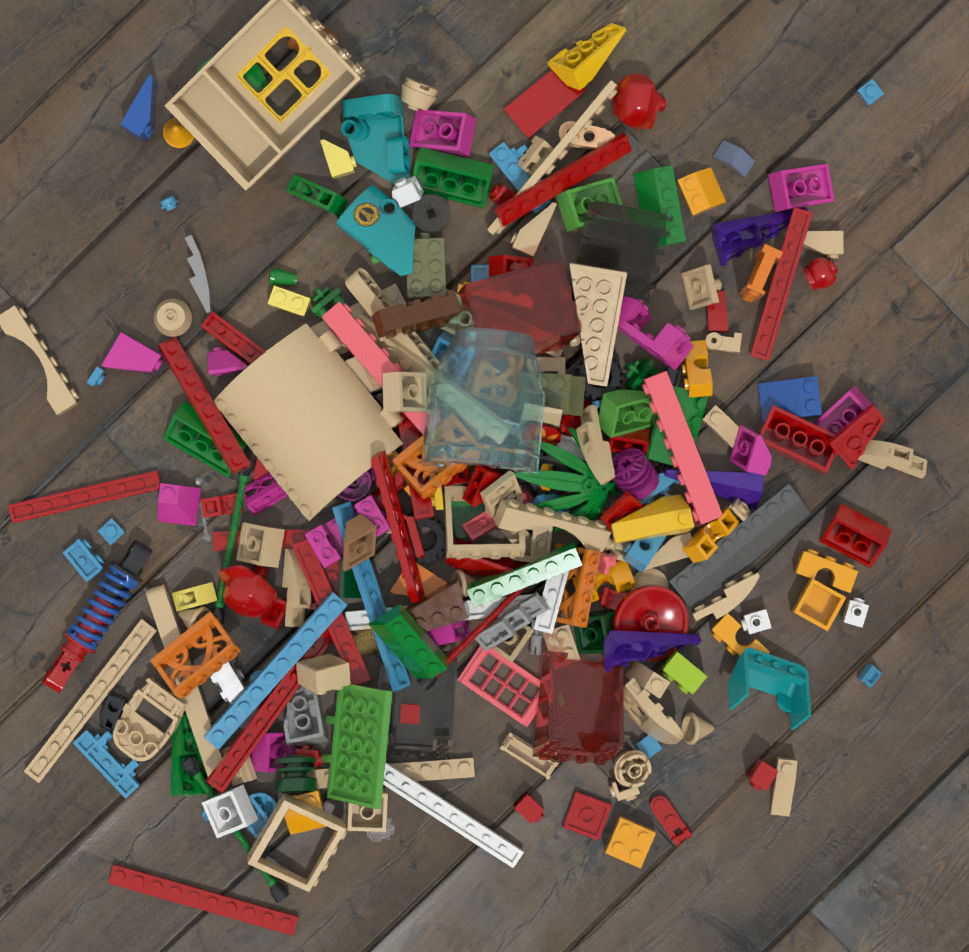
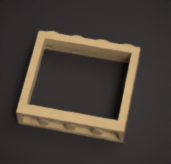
[443,485,526,560]
[247,792,347,892]

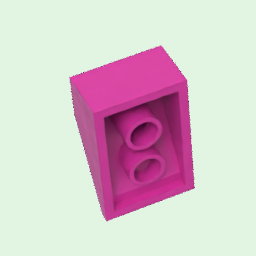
[409,109,477,157]
[768,164,835,212]
[814,386,881,455]

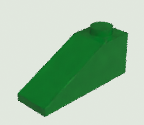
[286,174,348,218]

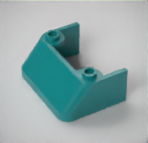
[728,648,811,730]

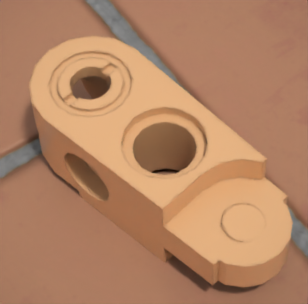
[559,121,615,150]

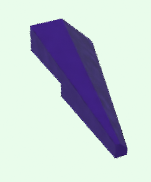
[712,208,808,266]
[664,469,763,509]
[604,630,702,672]

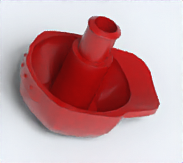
[612,73,666,130]
[218,565,277,618]

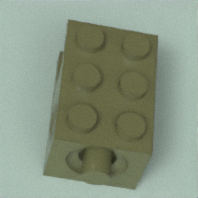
[407,233,446,300]
[517,372,586,416]

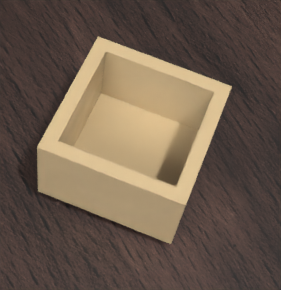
[296,653,351,695]

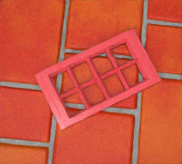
[457,645,553,727]

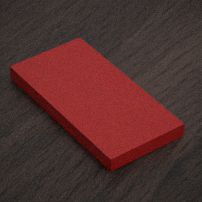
[504,70,587,139]

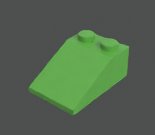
[556,177,625,232]
[599,390,657,438]

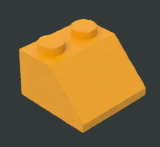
[676,167,726,218]
[284,789,327,835]

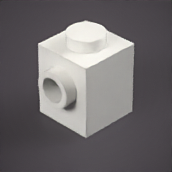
[392,176,424,208]
[842,597,869,628]
[740,609,772,634]

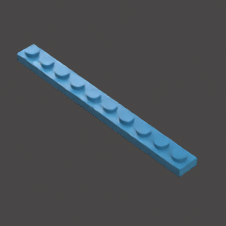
[332,502,411,692]
[204,591,347,750]

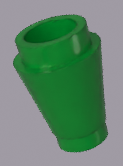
[269,268,297,286]

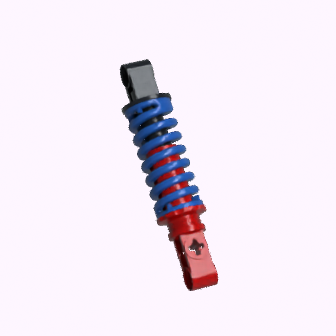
[42,540,152,693]

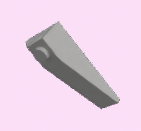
[284,685,329,745]

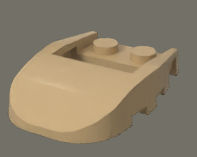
[113,678,187,761]
[616,678,683,744]

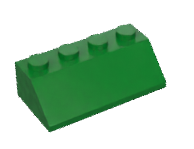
[413,147,494,208]
[633,165,686,250]
[646,385,709,468]
[163,402,248,478]
[369,603,447,679]

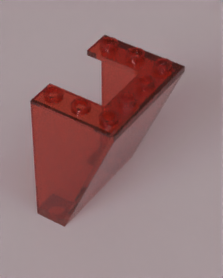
[459,258,582,364]
[532,651,624,765]

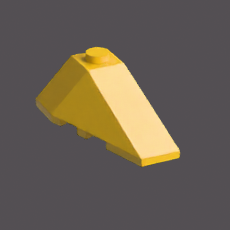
[547,23,626,90]
[611,494,694,544]

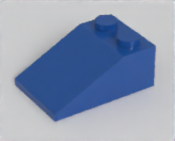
[120,75,157,142]
[758,376,822,422]

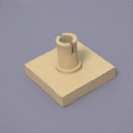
[681,265,722,310]

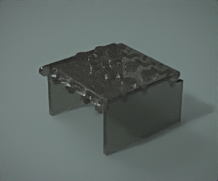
[576,200,673,301]

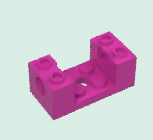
[617,293,694,370]
[305,494,391,568]

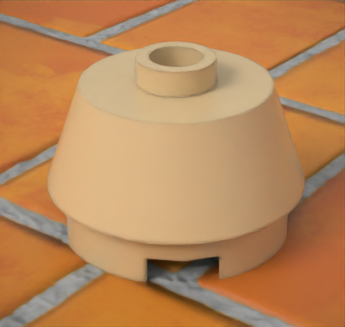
[401,77,438,111]
[154,299,192,337]
[614,750,652,788]

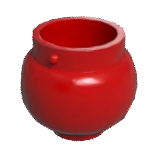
[803,257,839,291]

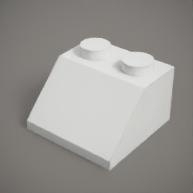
[202,785,258,838]

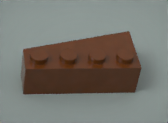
[371,290,461,339]
[405,577,470,632]

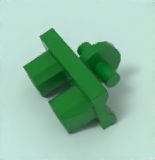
[311,287,346,319]
[624,357,659,391]

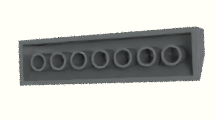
[668,484,810,610]

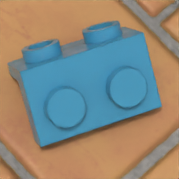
[63,538,105,582]

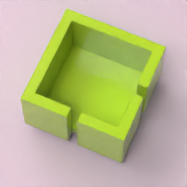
[660,651,708,694]

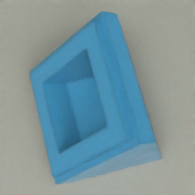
[857,663,882,688]

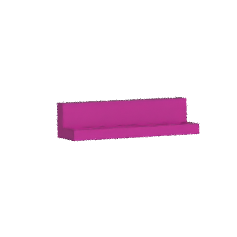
[243,472,288,516]

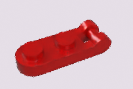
[650,795,692,847]

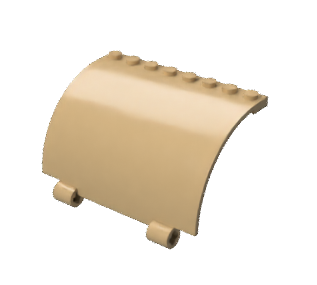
[214,324,404,521]

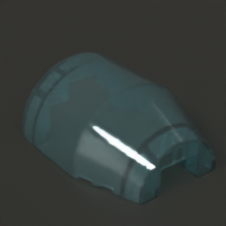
[421,328,545,474]

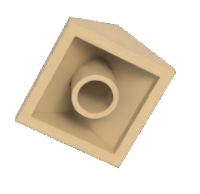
[492,625,534,662]

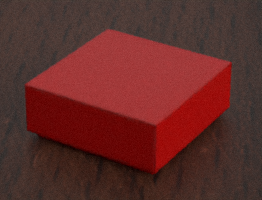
[400,703,421,724]

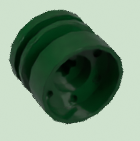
[275,755,317,793]

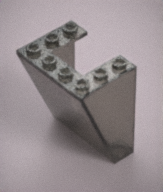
[378,651,458,760]

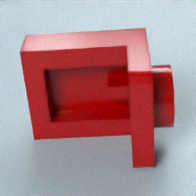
[489,182,516,205]
[599,586,628,610]
[261,597,287,630]
[295,745,323,770]

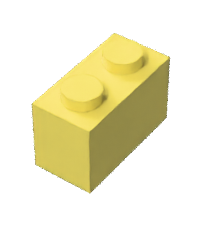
[268,286,312,318]

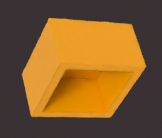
[791,578,846,631]
[604,815,656,869]

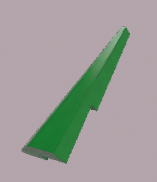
[170,699,214,797]

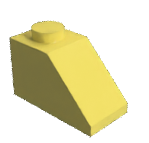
[320,139,357,179]
[172,582,217,611]

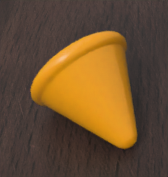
[163,117,194,148]

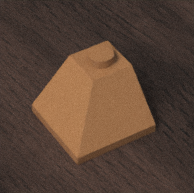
[343,514,376,571]

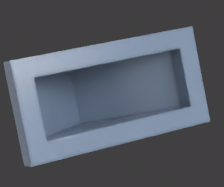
[713,140,755,178]

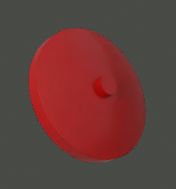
[613,585,688,661]

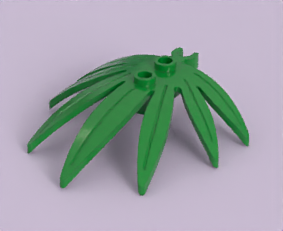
[513,427,620,536]

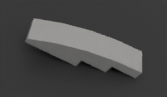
[185,235,212,314]
[475,592,549,651]

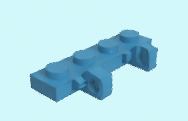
[489,142,551,214]
[73,729,141,799]

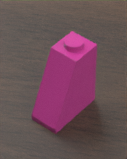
[102,332,163,373]
[426,620,470,646]

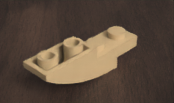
[576,405,615,485]
[858,440,927,479]
[282,549,311,627]
[691,571,760,621]

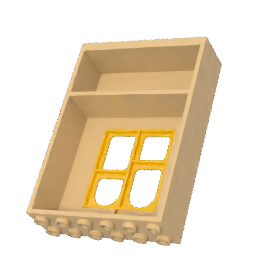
[165,0,366,191]

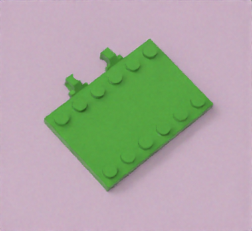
[322,684,392,809]

